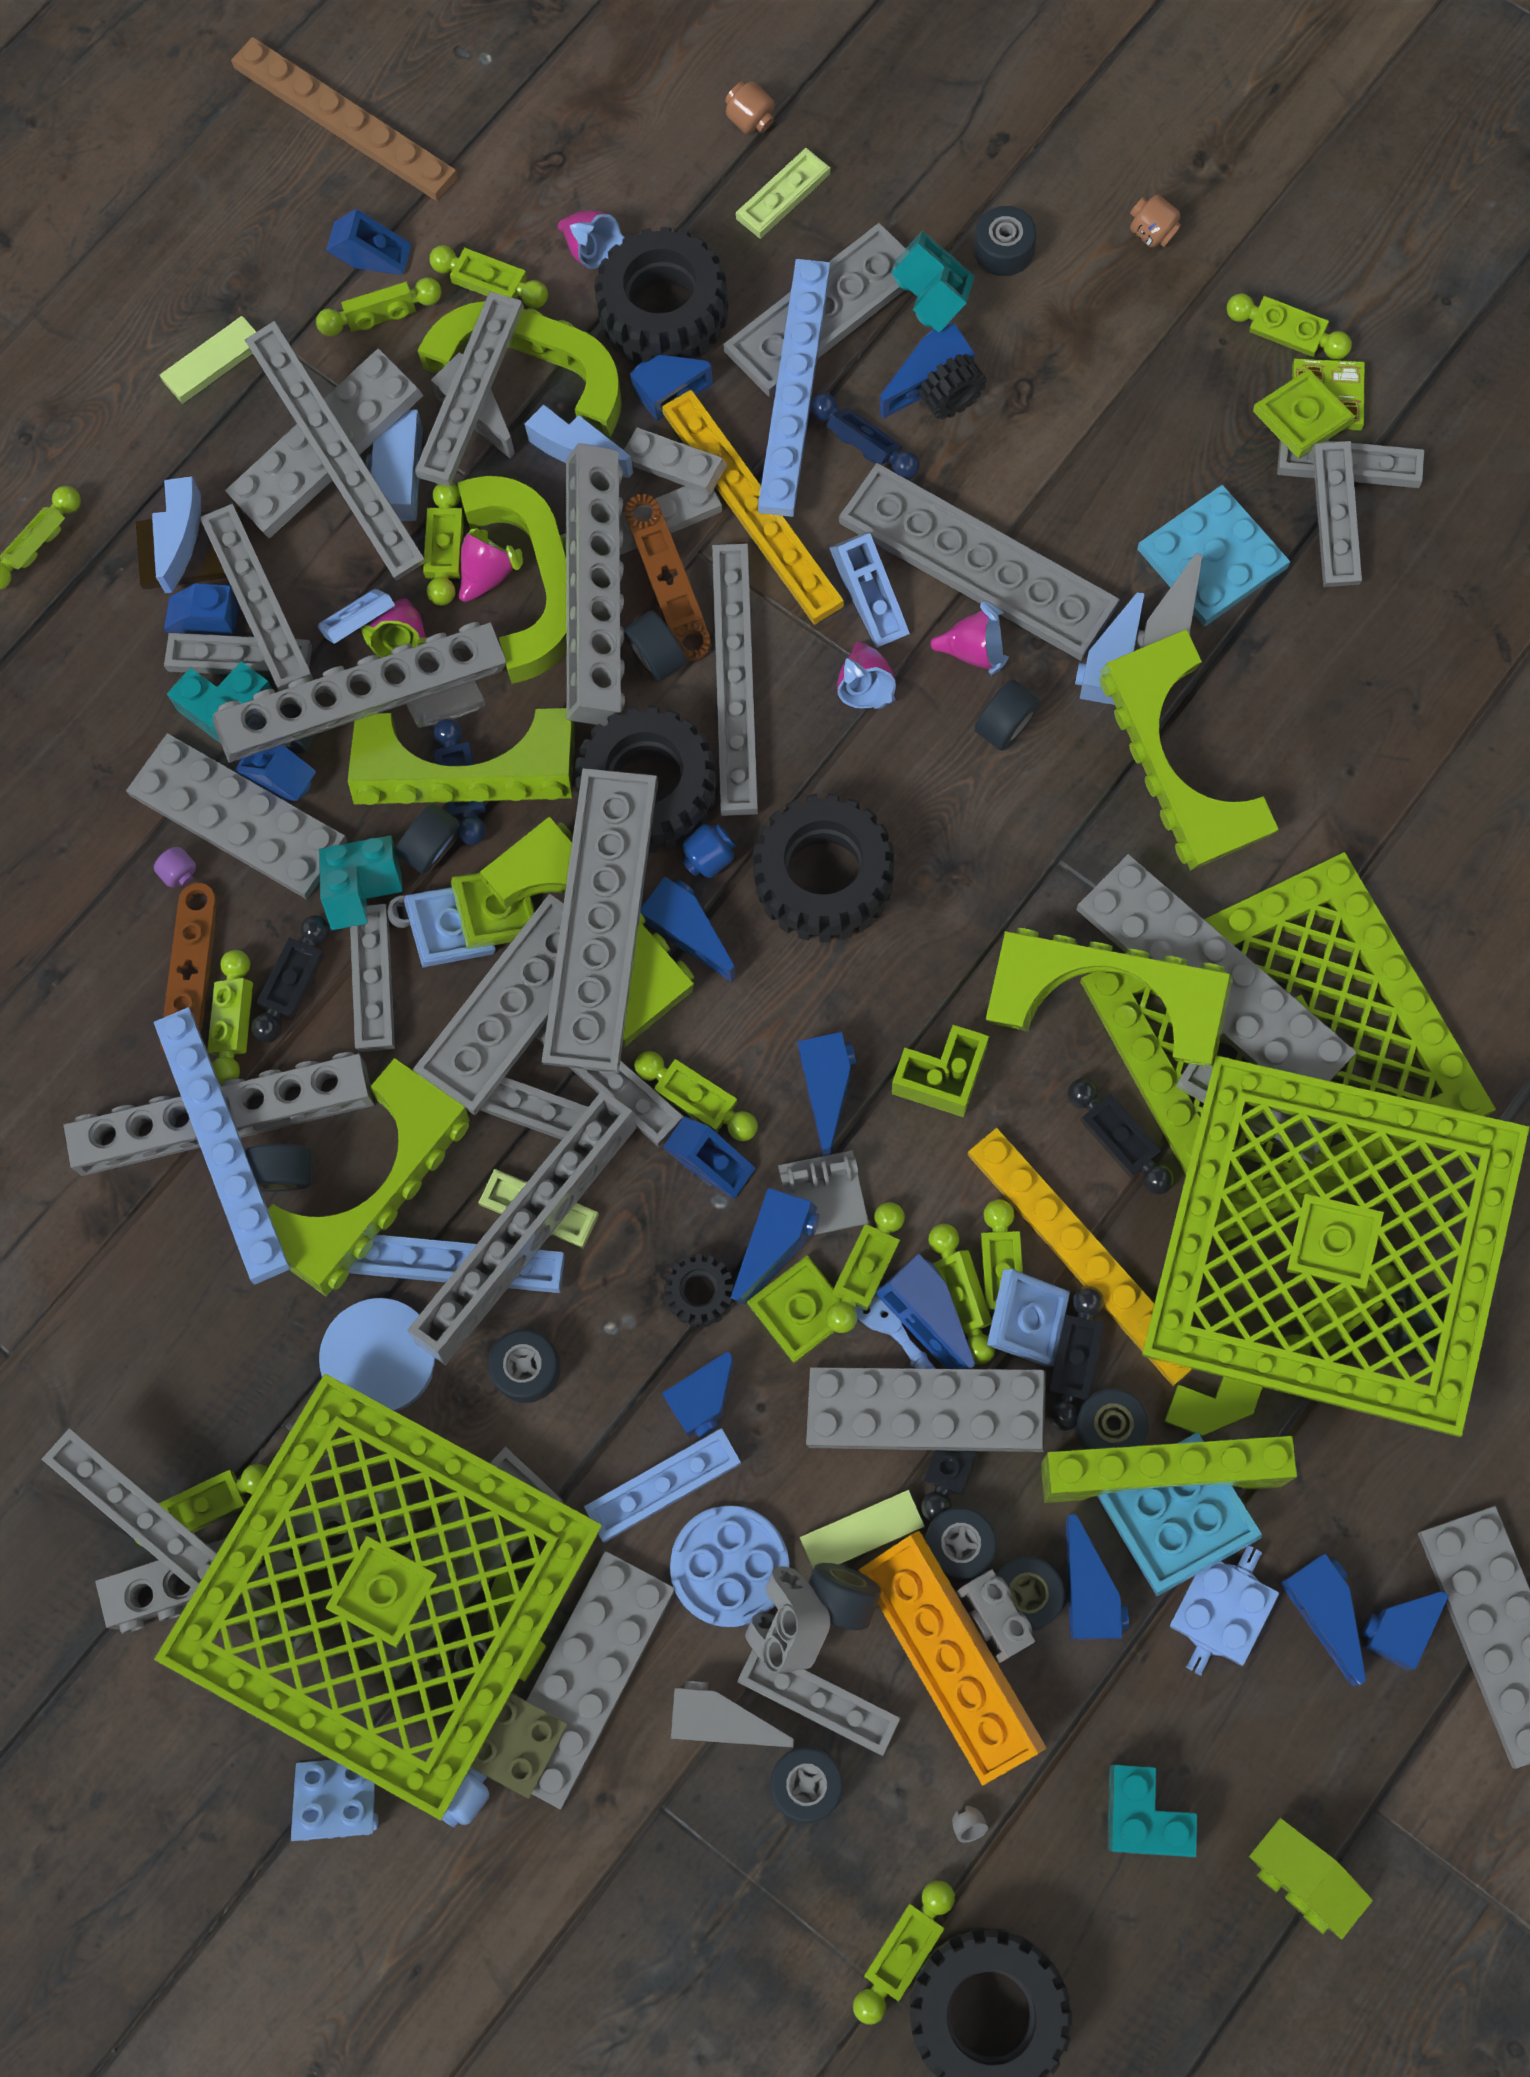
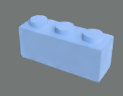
[366,410,423,521]

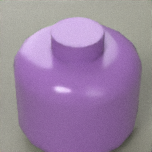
[154,847,196,888]

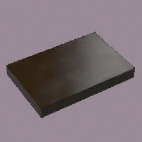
[136,507,244,590]

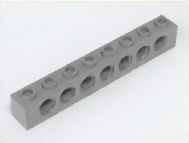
[566,443,625,726]
[213,622,507,763]
[64,1052,375,1176]
[407,1090,637,1365]
[95,1485,420,1634]

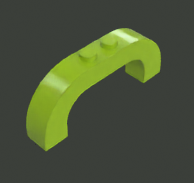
[417,301,622,439]
[457,476,567,684]

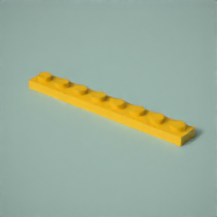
[662,390,844,625]
[968,1128,1193,1386]

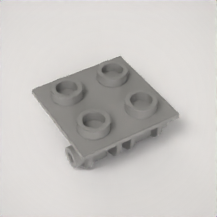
[778,1150,868,1236]

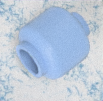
[442,1768,489,1828]

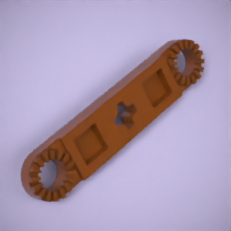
[625,494,711,661]
[160,883,218,1053]

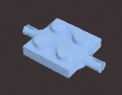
[1170,1546,1279,1676]

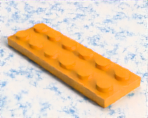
[858,1531,1047,1786]

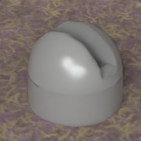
[387,896,410,928]
[952,1805,988,1843]

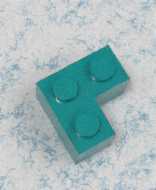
[891,230,974,332]
[167,661,272,743]
[319,835,403,930]
[1108,1765,1197,1857]

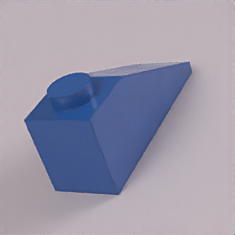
[880,322,975,419]
[640,877,736,982]
[798,1032,856,1156]
[731,1188,820,1305]
[875,1253,975,1369]
[1065,1515,1129,1640]
[1280,1554,1366,1686]

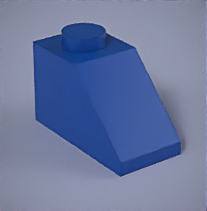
[326,209,412,275]
[630,355,713,421]
[164,583,240,636]
[234,745,316,801]
[662,1117,755,1199]
[662,1351,734,1438]
[1362,1591,1449,1670]

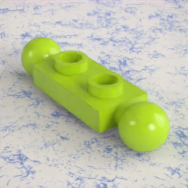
[429,245,548,308]
[316,277,442,337]
[1226,293,1352,360]
[423,483,464,606]
[0,485,81,590]
[207,950,253,1086]
[634,1051,758,1141]
[981,1199,1023,1312]
[826,1202,905,1333]
[928,1224,995,1365]
[1280,1264,1401,1356]
[134,1464,268,1547]
[853,1880,955,2025]

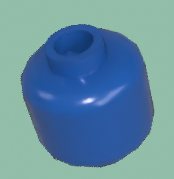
[681,824,737,878]

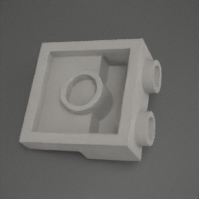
[956,1569,1035,1664]

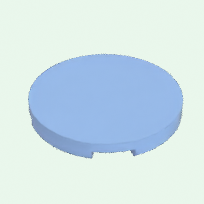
[319,1298,436,1412]
[670,1506,789,1627]

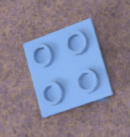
[291,1760,379,1841]

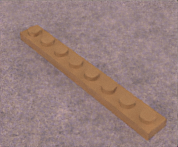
[231,37,458,201]

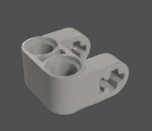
[745,1566,830,1673]

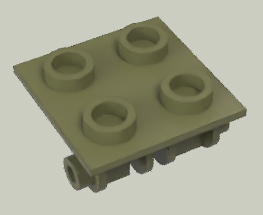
[471,1693,568,1799]

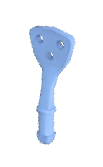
[855,1286,936,1369]

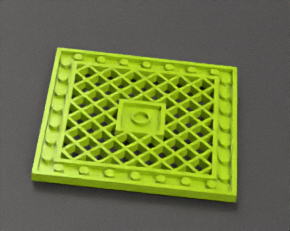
[1080,852,1496,1244]
[1142,1056,1529,1437]
[154,1373,602,1821]

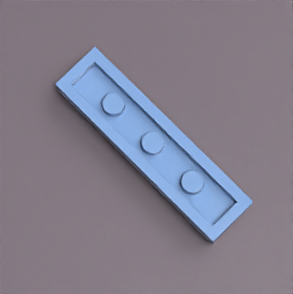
[584,1428,741,1543]

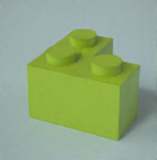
[892,1025,989,1118]
[1249,1818,1373,1940]

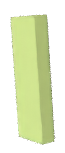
[736,148,830,239]
[160,316,256,404]
[478,1169,599,1249]
[800,1490,925,1569]

